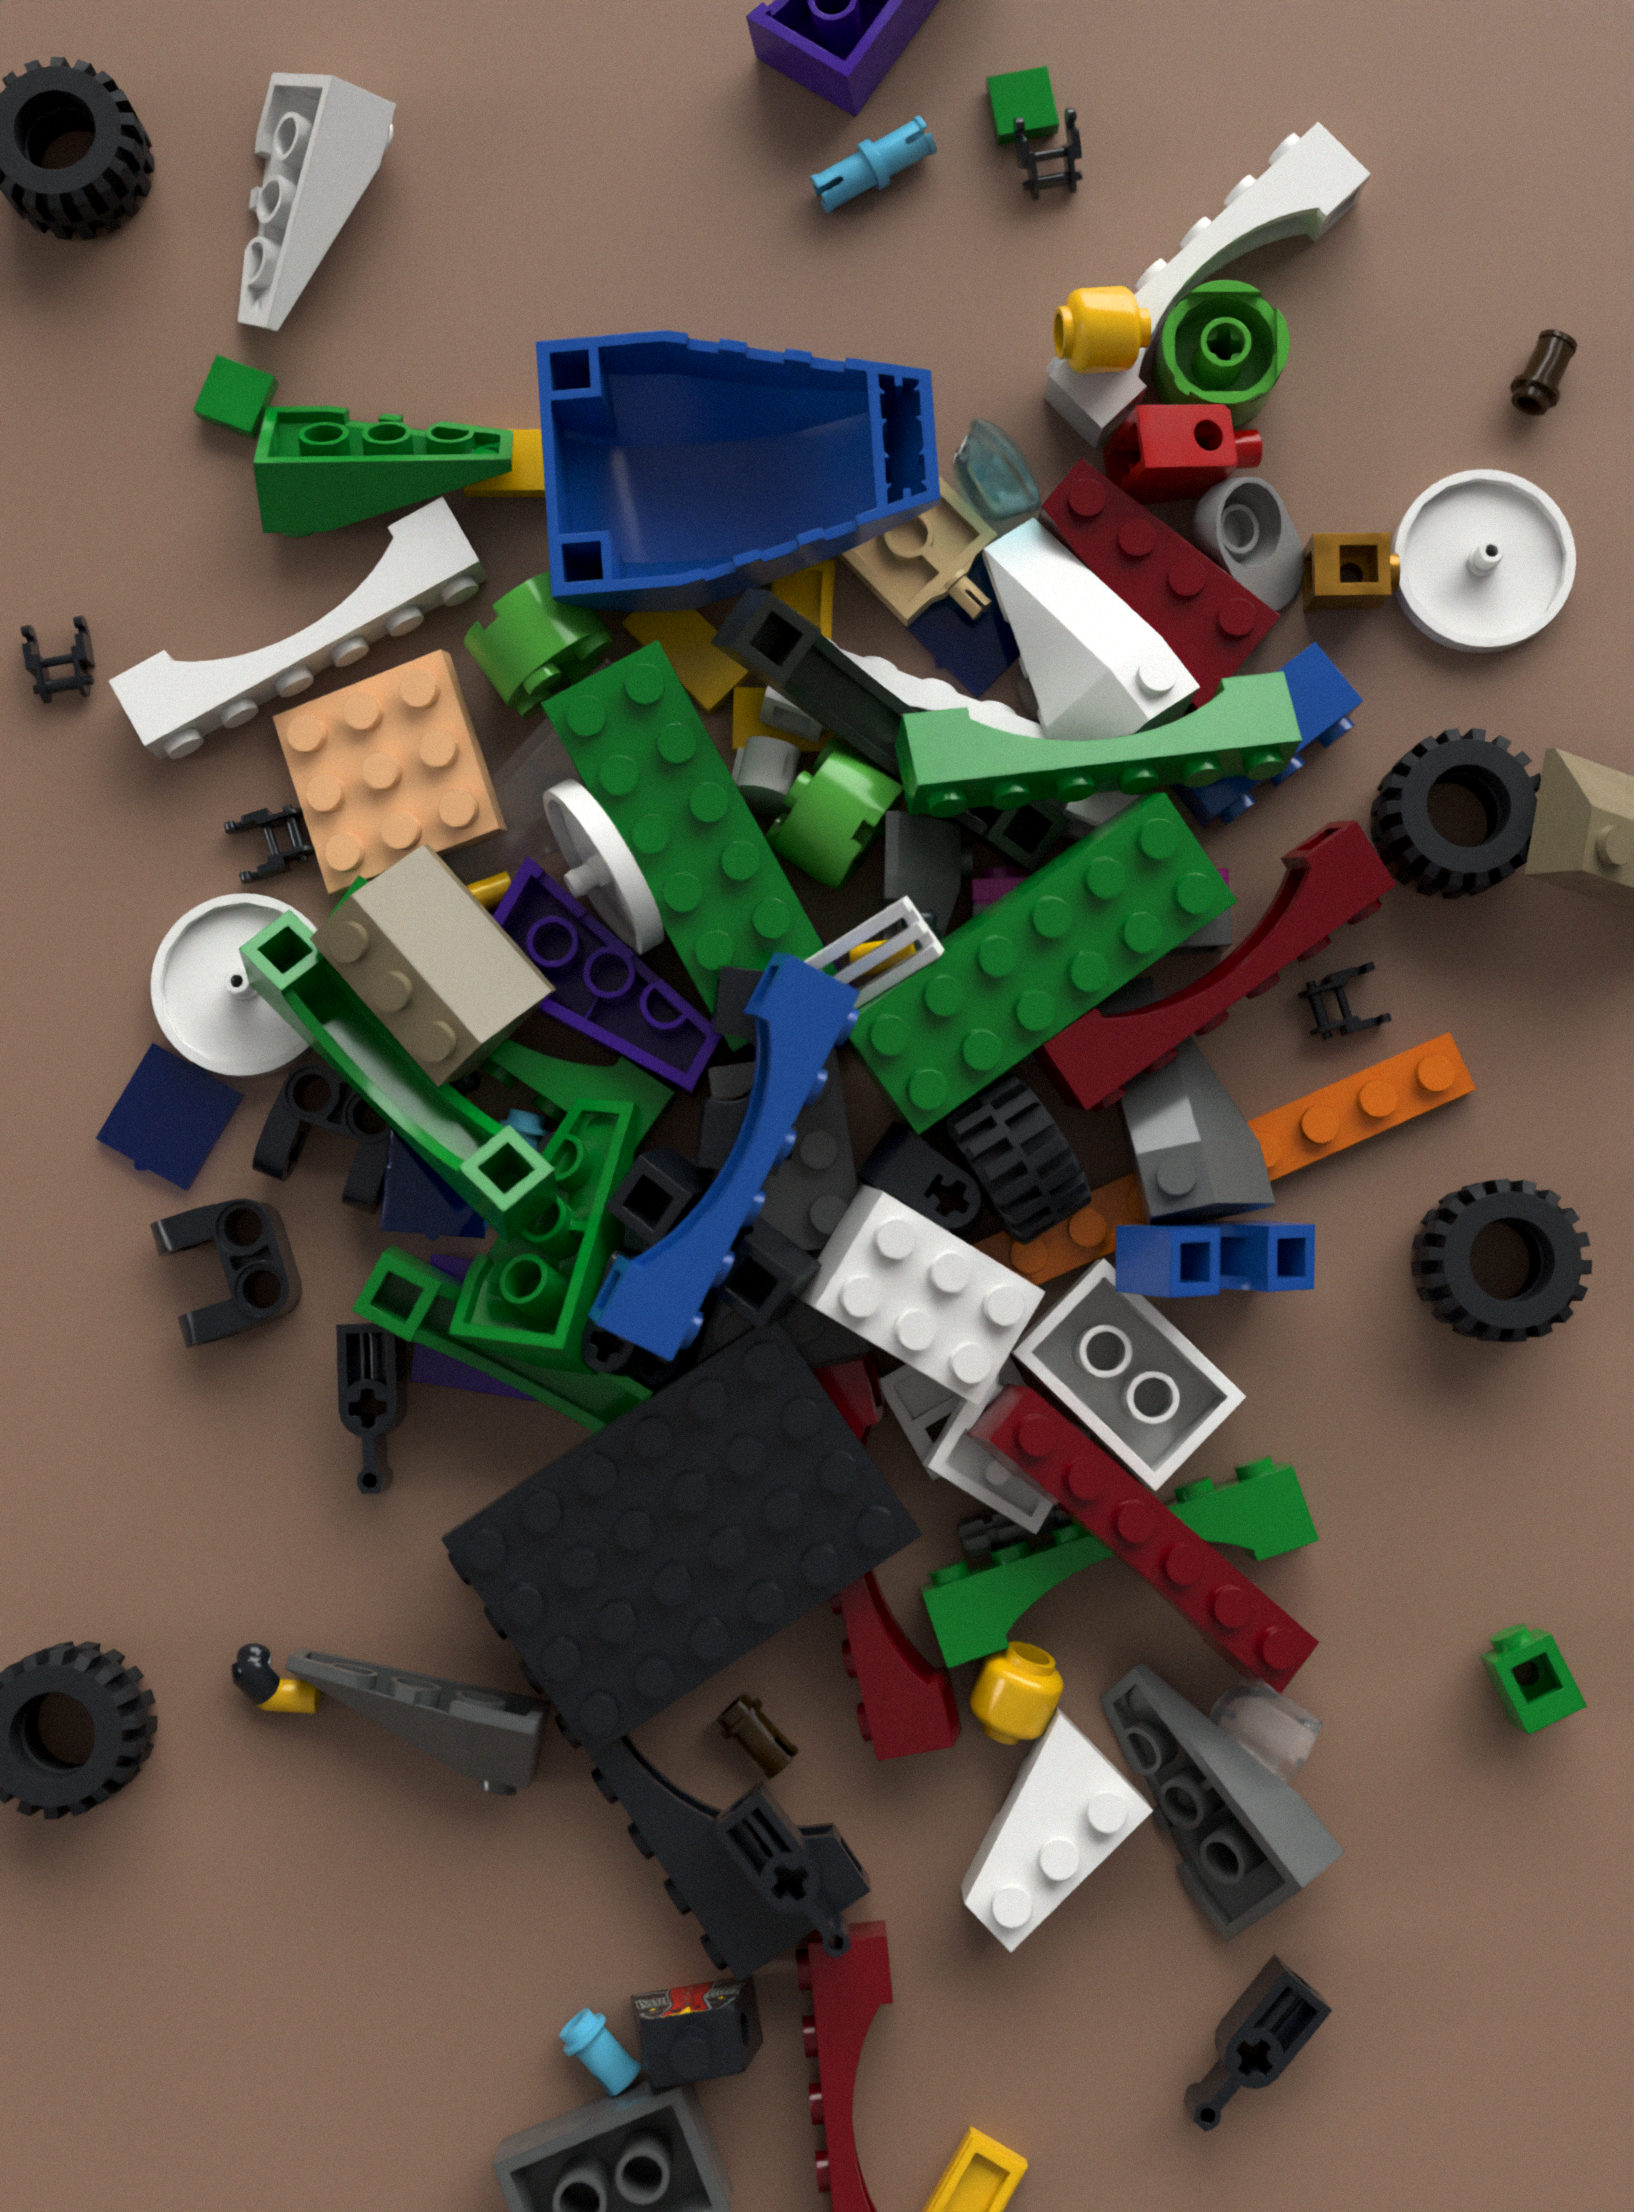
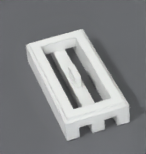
[804,895,944,1009]

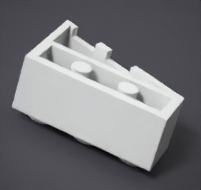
[960,1707,1153,1952]

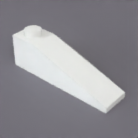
[238,72,396,331]
[982,518,1200,741]

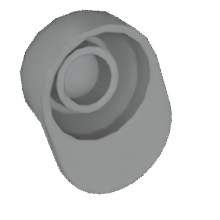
[1192,477,1304,611]

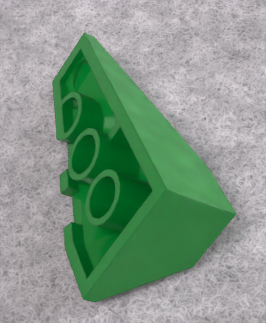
[253,406,514,538]
[448,1098,640,1376]

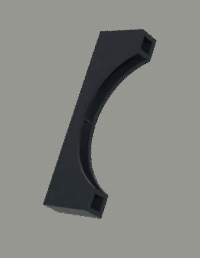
[448,1552,871,1982]

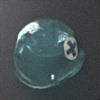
[952,417,1041,522]

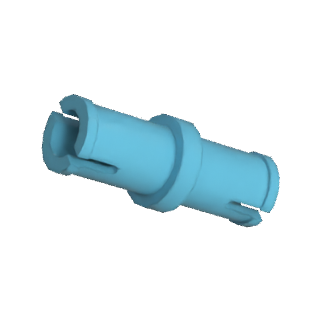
[810,115,937,214]

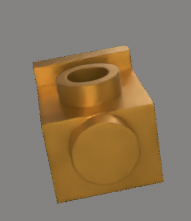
[1302,532,1400,613]

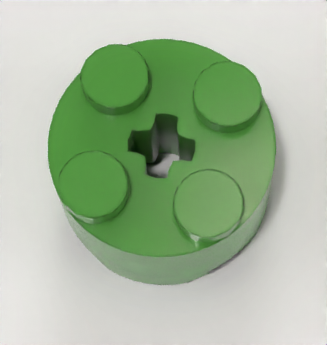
[1152,280,1290,427]
[463,571,613,719]
[765,737,905,892]

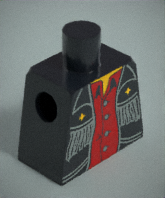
[631,1974,764,2088]

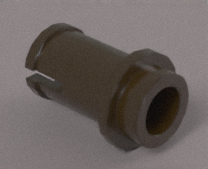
[1510,329,1577,416]
[717,1693,799,1779]

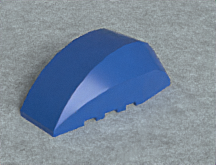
[536,330,941,612]

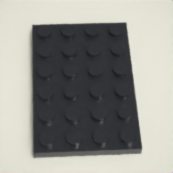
[441,1320,922,1758]

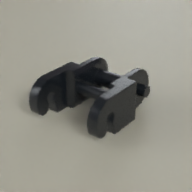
[1013,107,1082,201]
[21,615,95,704]
[223,804,315,884]
[1297,962,1392,1040]

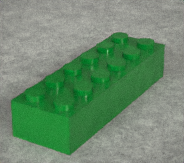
[541,640,837,1052]
[845,793,1237,1135]

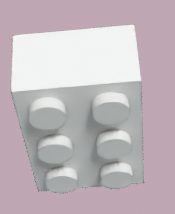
[799,1184,1046,1406]
[1010,1258,1246,1492]

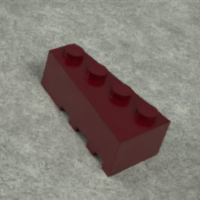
[1037,457,1281,717]

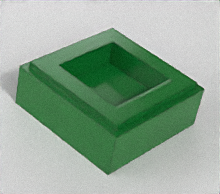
[985,66,1059,145]
[193,354,278,440]

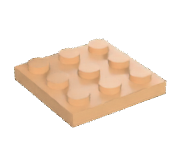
[272,649,507,896]

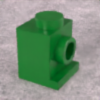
[1480,1624,1587,1735]

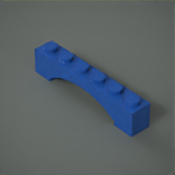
[588,953,860,1362]

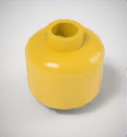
[1053,286,1151,375]
[969,1641,1064,1745]

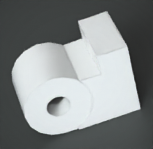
[732,736,801,818]

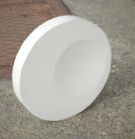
[1390,469,1576,653]
[543,778,664,956]
[151,893,318,1078]

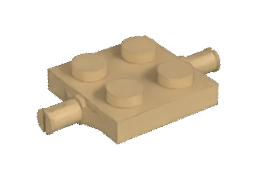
[837,476,998,627]

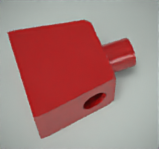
[1103,404,1262,505]

